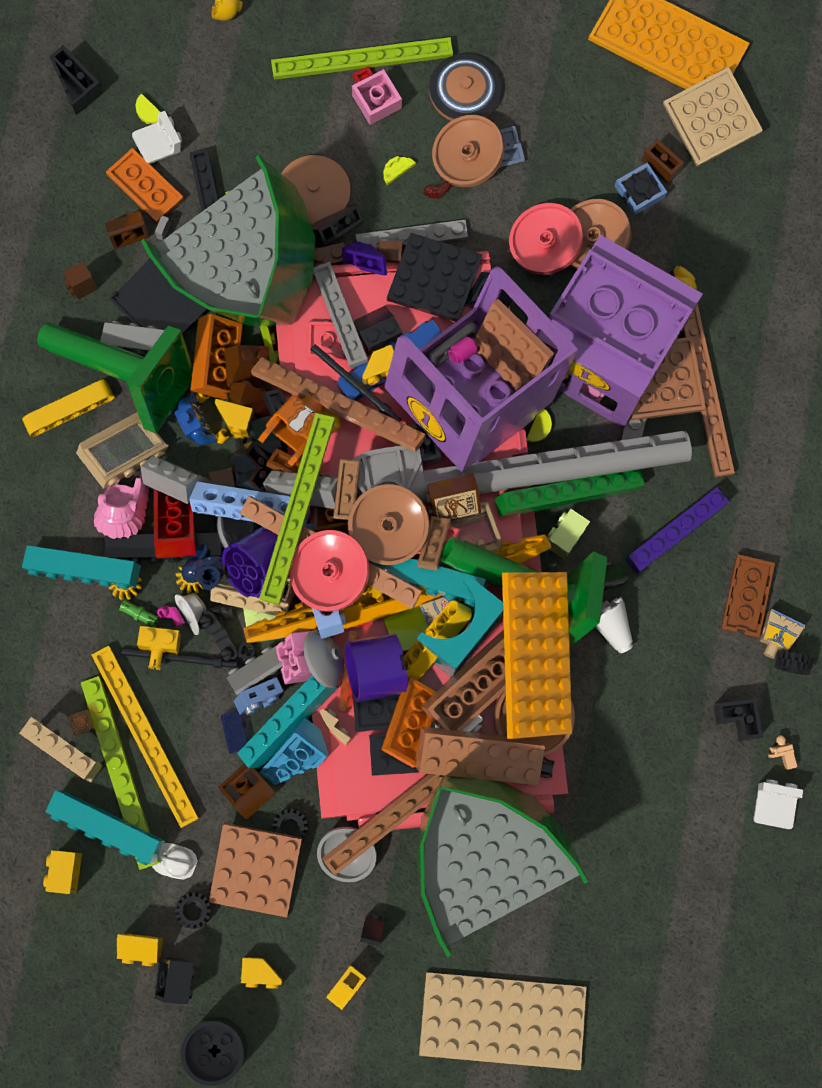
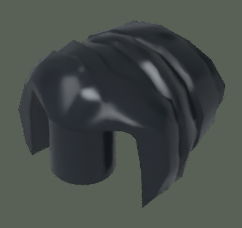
[540,757,555,778]

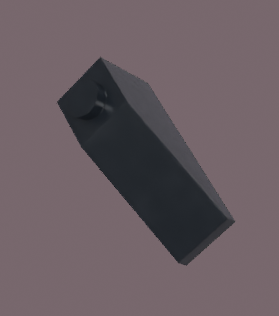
[311,204,364,246]

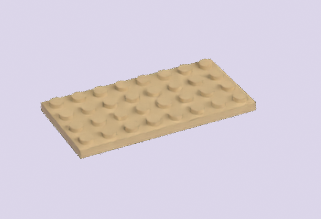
[419,972,586,1070]

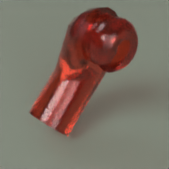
[424,180,451,199]

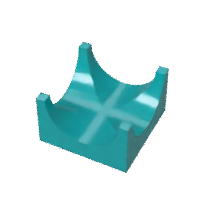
[417,575,503,678]

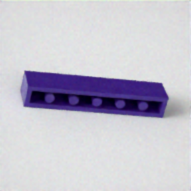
[626,487,729,575]

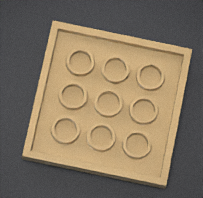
[663,67,763,167]

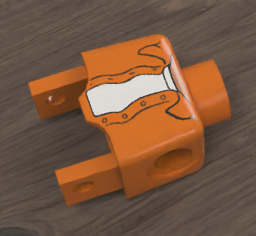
[258,395,323,467]

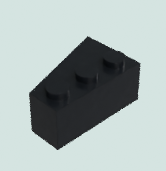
[49,45,103,115]

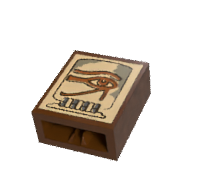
[425,473,481,520]

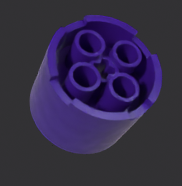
[222,526,290,598]
[345,634,408,702]

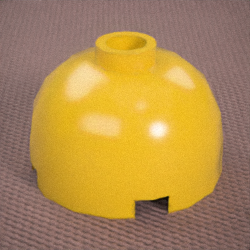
[212,0,242,21]

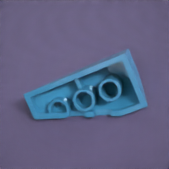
[259,718,329,785]

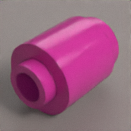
[448,336,478,364]

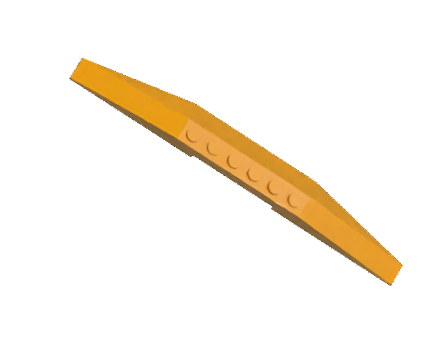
[243,535,551,643]

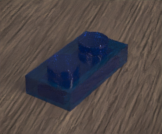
[221,711,247,754]

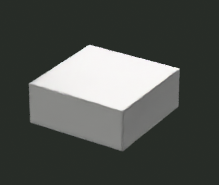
[155,216,171,240]

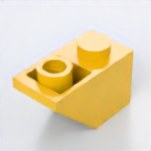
[362,345,394,385]
[241,957,283,988]
[326,965,367,1010]

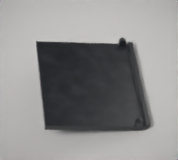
[110,258,207,335]

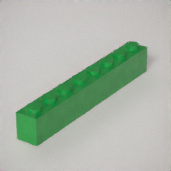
[494,469,645,518]

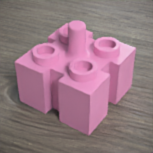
[275,631,312,684]

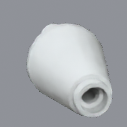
[595,597,633,653]

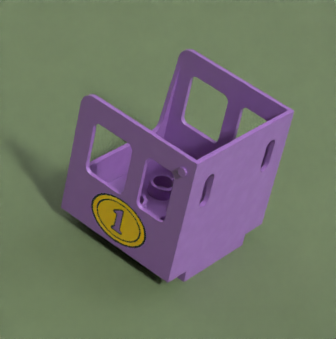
[537,235,703,426]
[384,267,578,472]

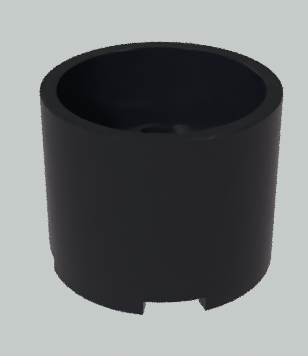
[181,1017,247,1086]

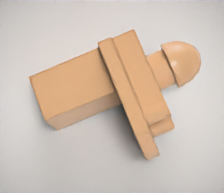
[768,735,797,770]

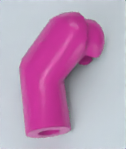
[157,606,185,627]

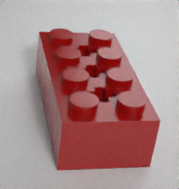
[154,489,196,558]

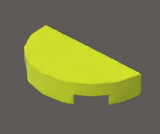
[135,94,160,124]
[383,156,416,185]
[526,409,552,443]

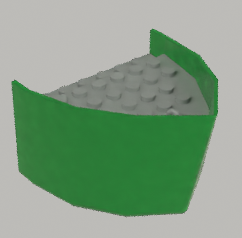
[141,155,316,326]
[417,776,588,957]

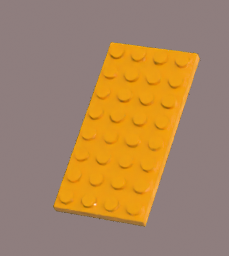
[588,0,750,89]
[502,572,572,739]

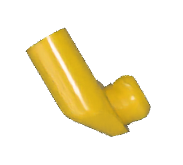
[322,409,341,432]

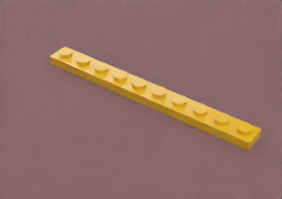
[92,646,199,828]

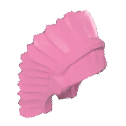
[94,466,150,539]

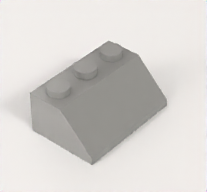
[140,456,212,504]
[226,646,283,696]

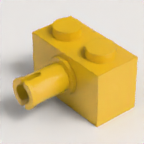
[137,626,181,670]

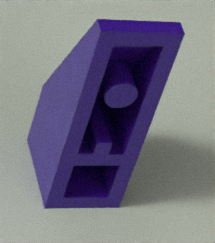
[342,241,387,276]

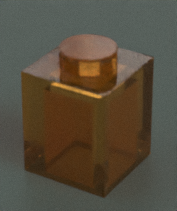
[68,710,95,736]

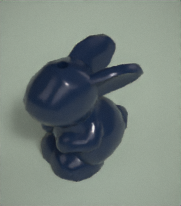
[181,544,224,590]

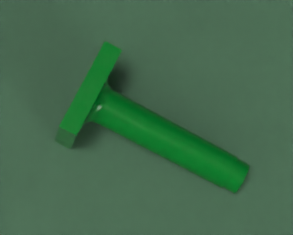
[37,323,193,434]
[441,536,607,648]

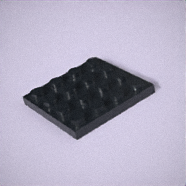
[387,233,483,322]

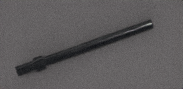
[310,344,402,422]
[121,647,238,669]

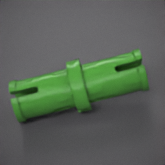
[119,599,159,628]

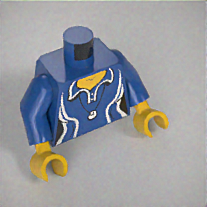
[174,393,229,445]

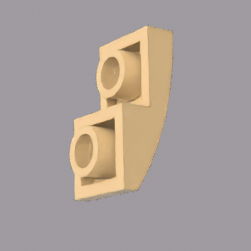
[320,708,351,746]

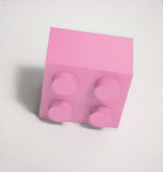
[352,69,402,125]

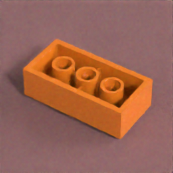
[190,314,242,400]

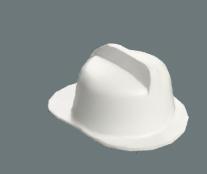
[175,593,206,635]
[152,843,198,879]

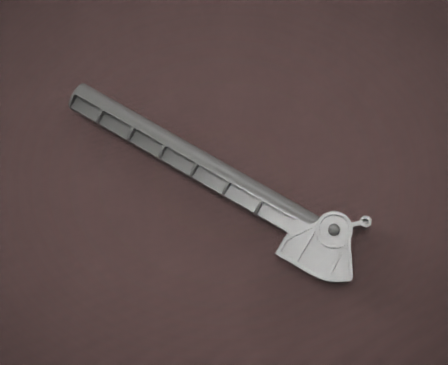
[352,431,692,503]

